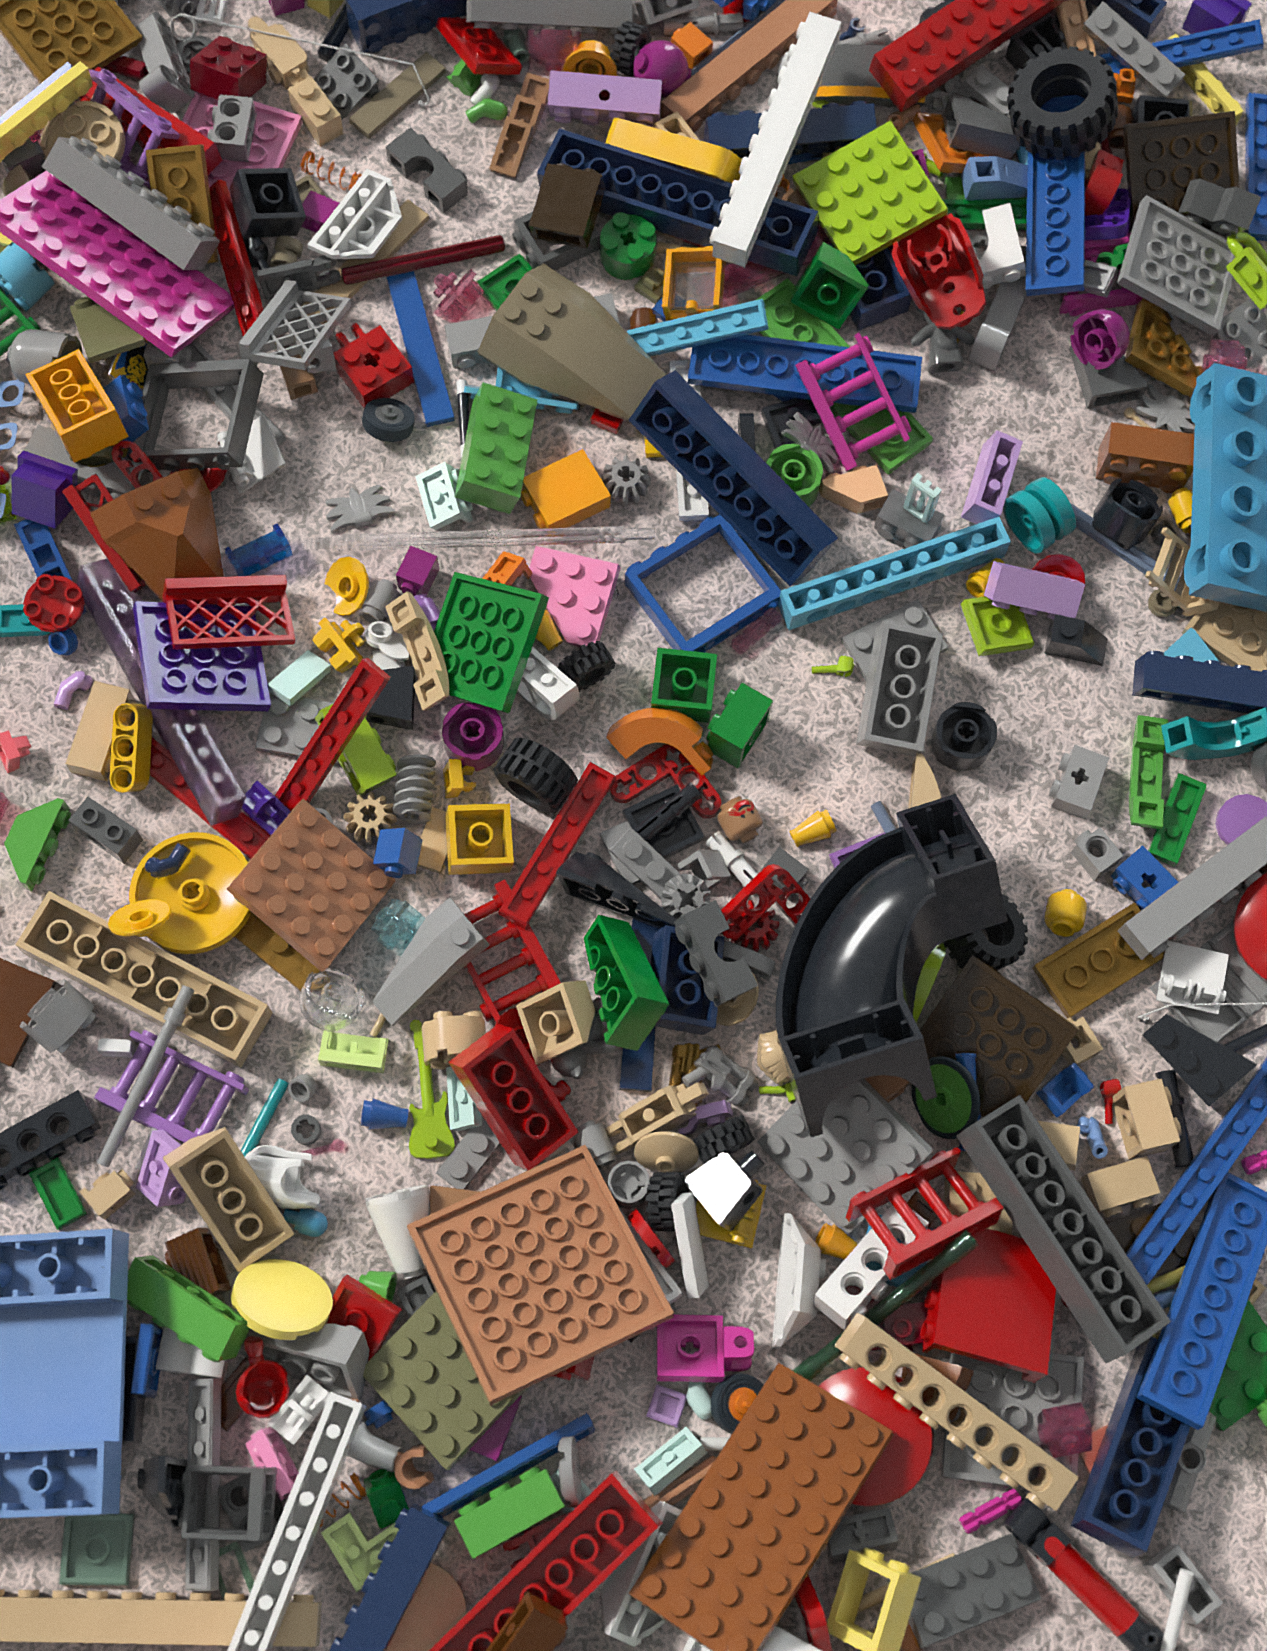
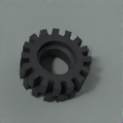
[610,21,652,77]
[557,641,616,692]
[693,1115,755,1165]
[646,1172,690,1232]

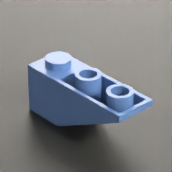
[961,156,1028,201]

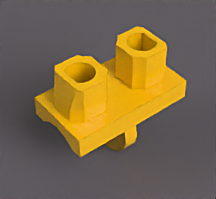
[312,617,365,673]

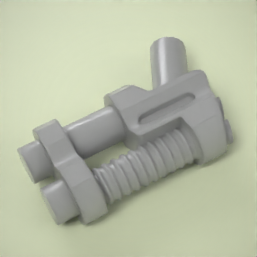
[682,1045,758,1106]

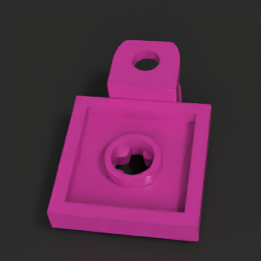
[657,1314,754,1383]

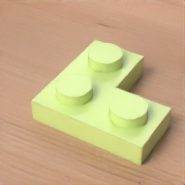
[321,1513,399,1592]

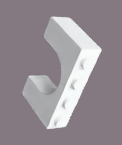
[948,203,1026,293]

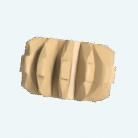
[344,791,397,845]

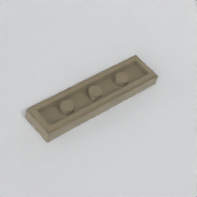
[349,52,446,139]

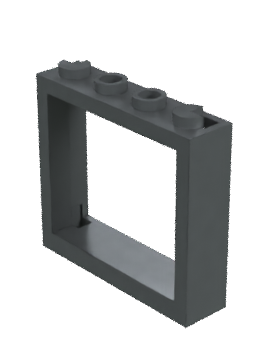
[127,359,264,472]

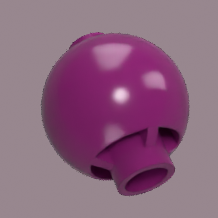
[633,40,691,98]

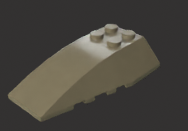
[478,264,666,422]

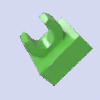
[447,58,483,96]

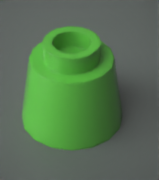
[359,1271,397,1303]

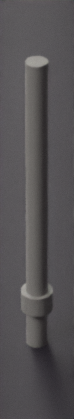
[97,985,195,1168]

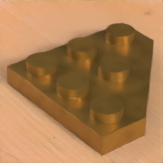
[1125,298,1204,398]
[234,912,331,991]

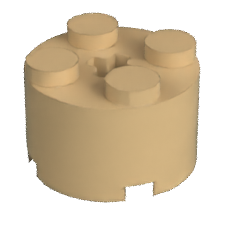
[421,1011,486,1070]

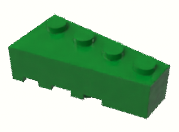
[584,914,669,1051]

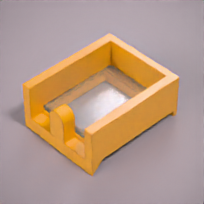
[662,246,726,321]

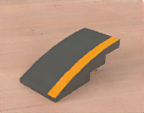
[814,44,925,108]

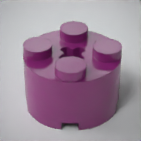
[442,703,504,771]

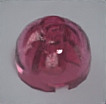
[527,29,581,72]

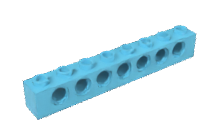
[778,517,1011,630]

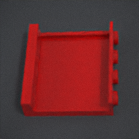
[920,1226,1056,1383]

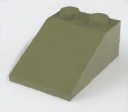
[69,297,146,363]

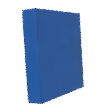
[131,1324,163,1398]

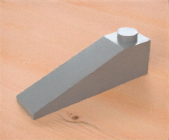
[372,898,490,1026]
[238,1324,370,1402]

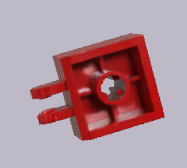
[333,323,414,408]

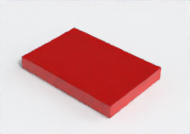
[436,17,523,75]

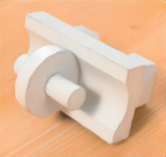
[268,1375,330,1445]

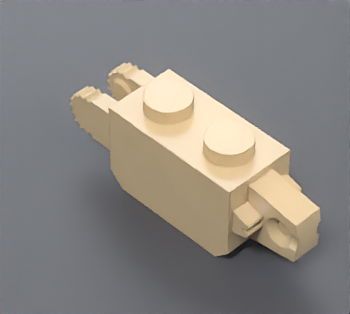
[247,16,310,90]
[605,1082,710,1155]

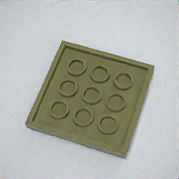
[363,1291,527,1470]

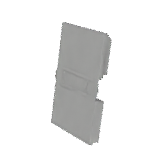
[1150,921,1267,1042]

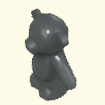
[911,306,975,373]
[548,997,618,1080]

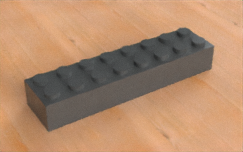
[956,1095,1171,1364]

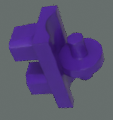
[235,780,291,836]

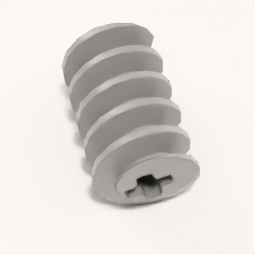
[393,754,436,824]

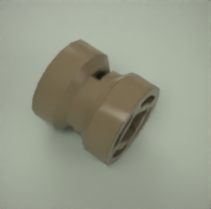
[270,236,303,267]

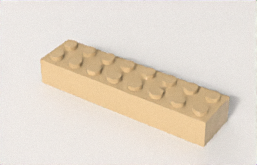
[15,891,273,1068]

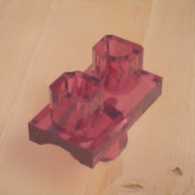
[433,268,484,323]

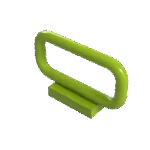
[1225,232,1267,310]

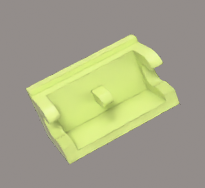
[318,1031,389,1074]

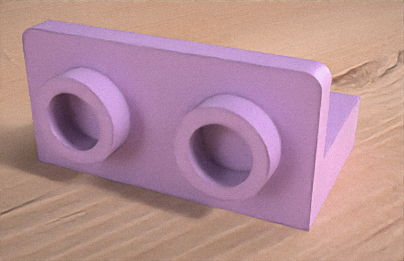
[136,1130,186,1207]

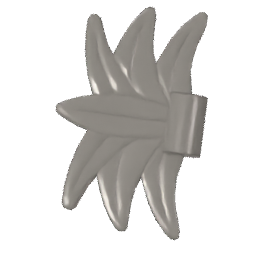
[1135,384,1195,433]
[781,412,839,474]
[326,484,395,534]

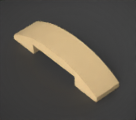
[385,592,449,711]

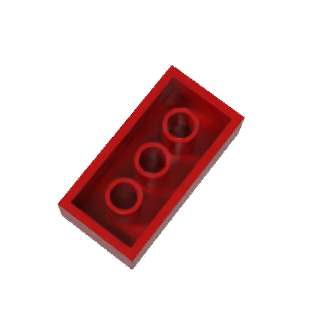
[448,1024,578,1171]

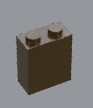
[529,163,606,249]

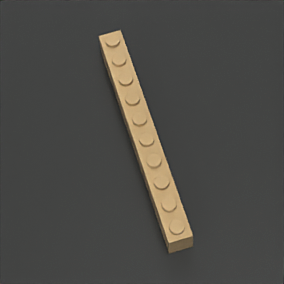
[0,1589,322,1647]

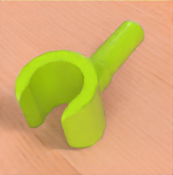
[812,656,854,677]
[759,1082,795,1102]

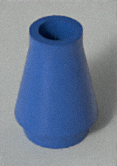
[361,1098,408,1130]

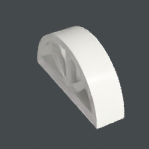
[517,647,580,721]

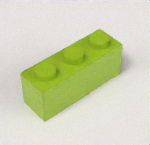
[315,703,397,796]

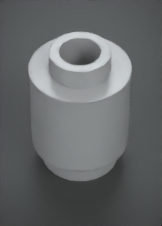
[360,579,400,623]
[573,1120,616,1169]

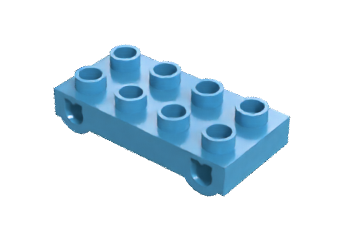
[1184,363,1267,612]

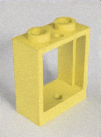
[827,1547,921,1651]

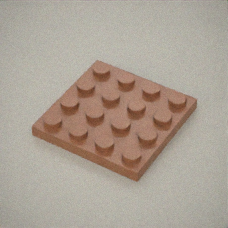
[226,799,396,972]

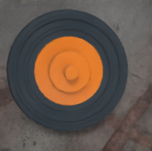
[711,1374,764,1434]

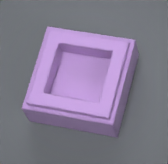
[646,1384,687,1428]

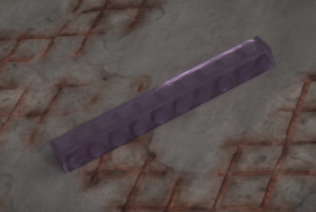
[76,559,246,826]

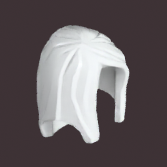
[245,1145,320,1209]

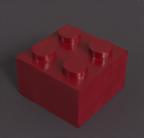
[190,36,267,100]

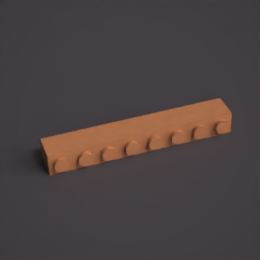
[660,0,838,132]

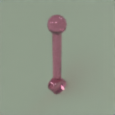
[301,1139,344,1155]

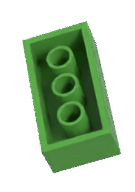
[454,382,538,514]

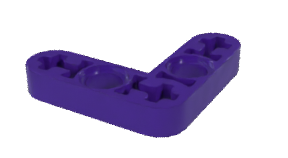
[1085,188,1131,240]

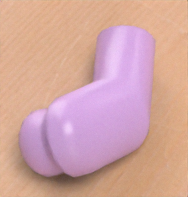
[53,671,93,710]

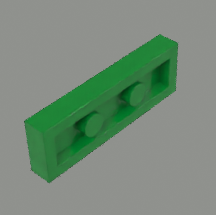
[1148,773,1207,867]

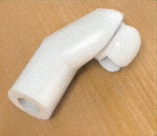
[470,74,500,105]

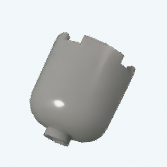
[7,329,83,385]

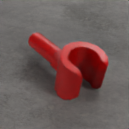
[1100,1079,1121,1124]

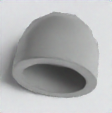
[288,1074,317,1102]

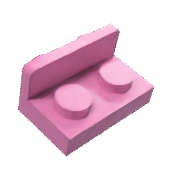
[246,1427,298,1501]

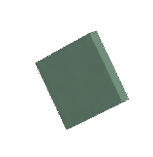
[59,1514,135,1585]

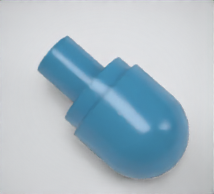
[283,1208,328,1237]

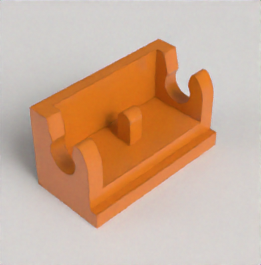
[482,551,532,586]

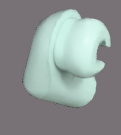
[686,1382,713,1420]

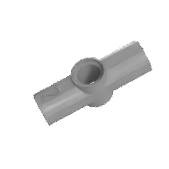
[1163,1412,1217,1513]

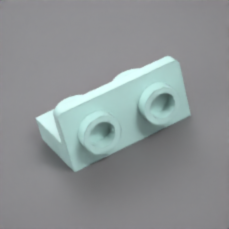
[415,462,473,531]

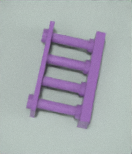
[89,69,180,190]
[94,1030,249,1144]

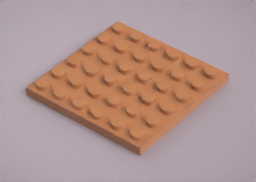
[407,1145,674,1405]

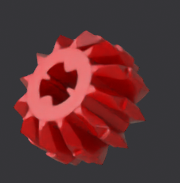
[728,900,780,953]

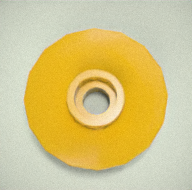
[324,556,369,616]
[108,899,171,937]

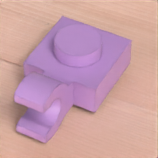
[678,1100,733,1135]

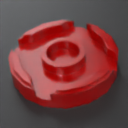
[628,1208,676,1268]

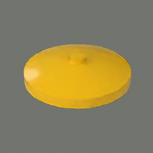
[129,832,251,954]

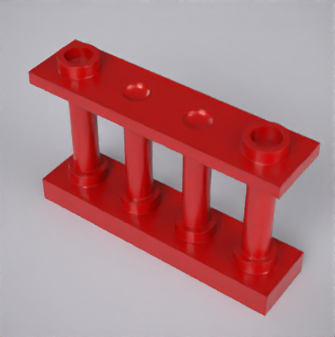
[464,879,561,1024]
[846,1147,1004,1280]

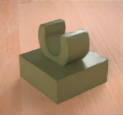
[634,266,665,305]

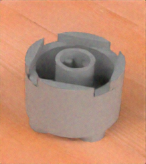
[20,979,96,1054]

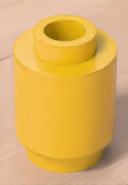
[1168,488,1192,533]

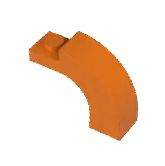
[606,708,714,775]

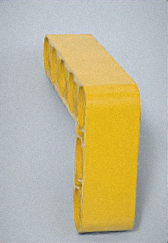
[605,117,742,183]

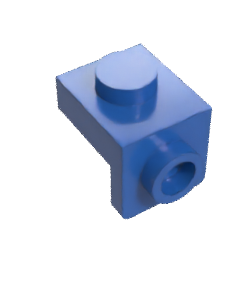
[1036,1063,1094,1118]

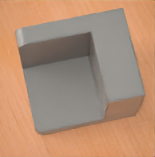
[677,850,731,890]

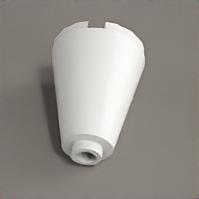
[365,1185,430,1278]

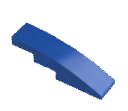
[13,519,88,615]

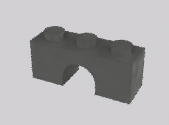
[386,127,468,214]
[674,900,758,1007]

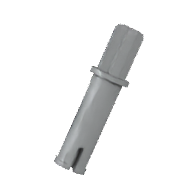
[663,12,743,37]

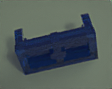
[224,523,293,576]

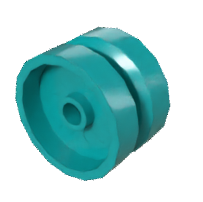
[1003,477,1076,554]

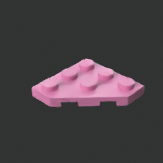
[529,546,621,647]

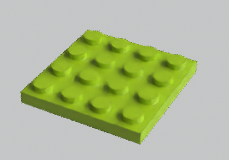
[792,121,948,265]

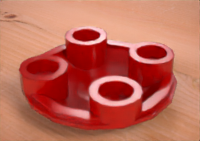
[23,574,85,633]

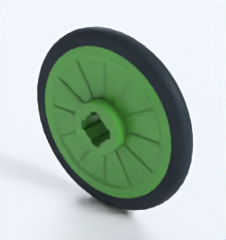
[912,1057,980,1139]

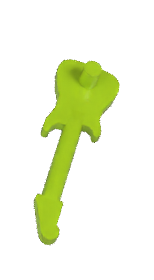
[409,1020,455,1159]

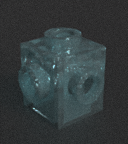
[371,899,425,950]

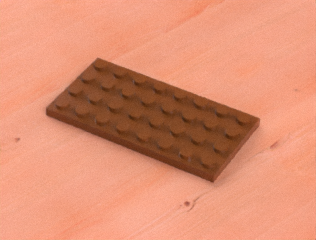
[629,1363,894,1651]

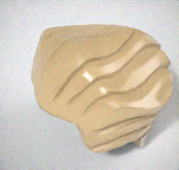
[757,1030,790,1086]

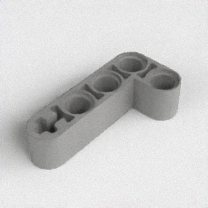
[135,12,195,114]
[969,276,1027,371]

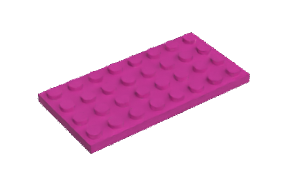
[0,170,234,358]

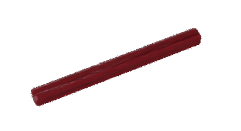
[341,235,505,285]

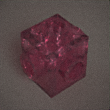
[1202,340,1247,371]
[1038,1402,1092,1458]

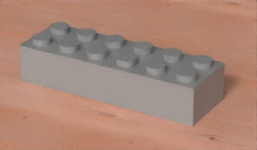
[42,136,220,270]

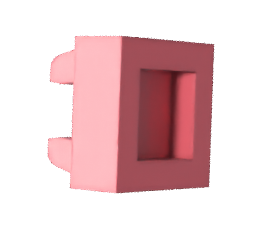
[0,730,31,773]

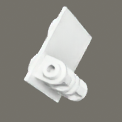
[217,414,286,494]
[1156,941,1229,1015]

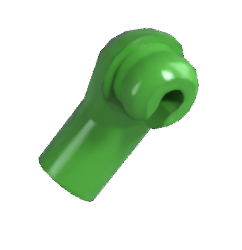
[466,98,508,123]

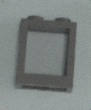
[512,212,600,271]
[179,1465,277,1541]

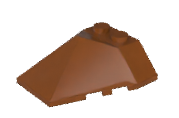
[90,468,224,602]

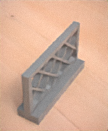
[238,280,352,370]

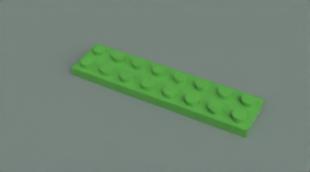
[756,278,933,475]

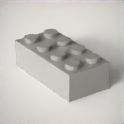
[856,621,943,756]

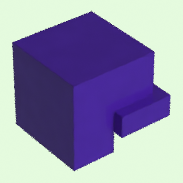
[1182,0,1252,34]
[11,450,78,528]

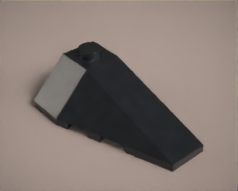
[556,852,677,929]
[137,1456,187,1530]

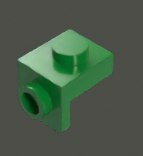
[363,1469,410,1529]

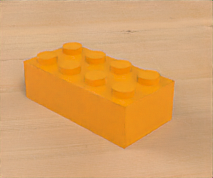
[25,349,129,463]

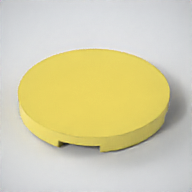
[231,1259,333,1340]

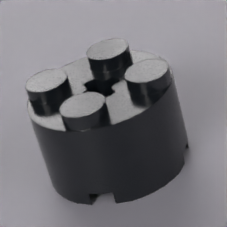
[1092,479,1163,549]
[931,702,997,771]

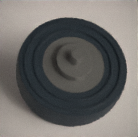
[362,398,415,442]

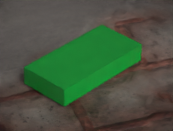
[29,1157,88,1231]

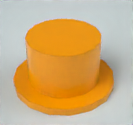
[563,40,617,76]

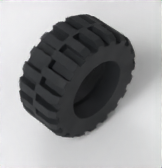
[1007,46,1118,160]

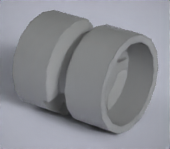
[607,1161,650,1209]

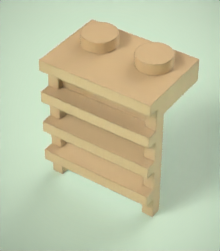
[1145,527,1220,617]

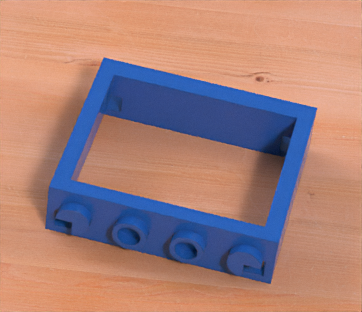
[624,514,781,653]

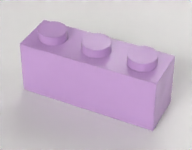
[961,430,1023,524]
[984,561,1085,619]

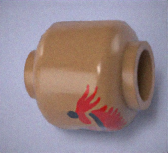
[717,796,763,844]

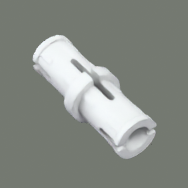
[706,831,758,887]

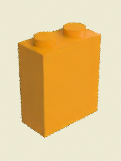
[520,449,611,537]

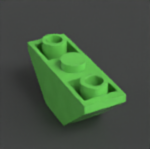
[4,798,71,891]

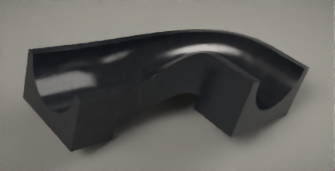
[775,794,1007,1138]

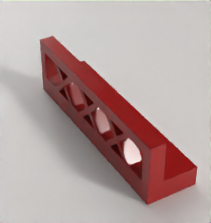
[62,473,147,593]

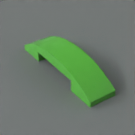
[1129,715,1168,829]

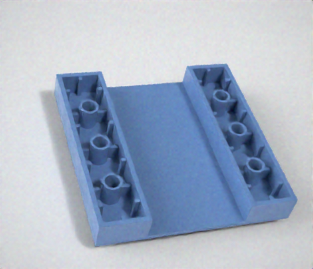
[0,1229,129,1519]

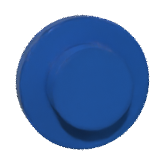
[48,628,78,656]
[364,1401,394,1429]

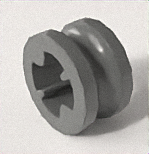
[291,1115,321,1145]

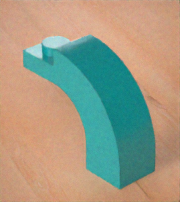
[1161,707,1267,760]

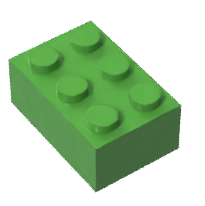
[454,1466,567,1559]

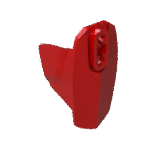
[892,214,986,330]

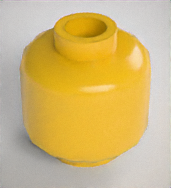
[1044,889,1087,937]

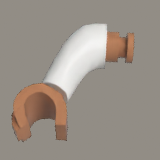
[347,1398,435,1489]

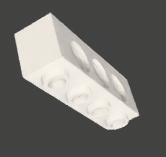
[814,1205,929,1330]

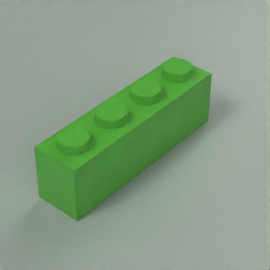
[127,1255,250,1362]

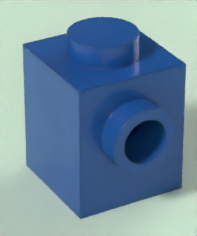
[373,828,423,878]

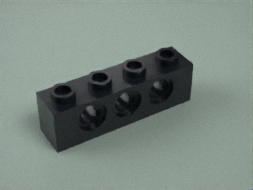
[0,1090,101,1190]

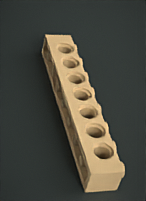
[834,1312,1079,1511]

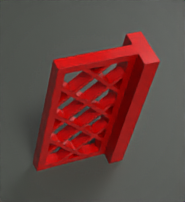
[162,575,295,650]

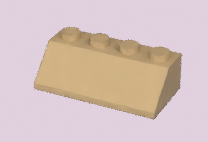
[163,1127,294,1273]

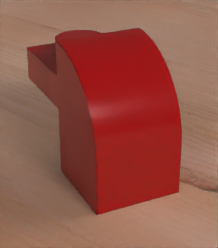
[1085,149,1124,215]

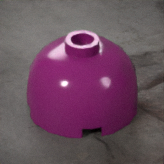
[1070,309,1130,370]

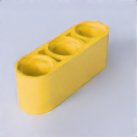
[110,703,153,793]

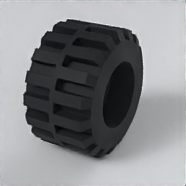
[493,738,578,813]
[943,894,1028,971]

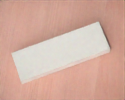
[671,1192,709,1298]

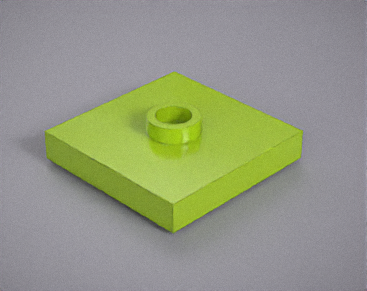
[960,597,1035,656]

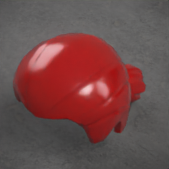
[236,1336,289,1418]

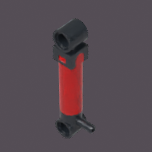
[1003,1498,1178,1651]

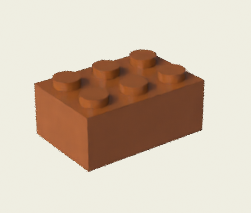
[1096,422,1194,493]

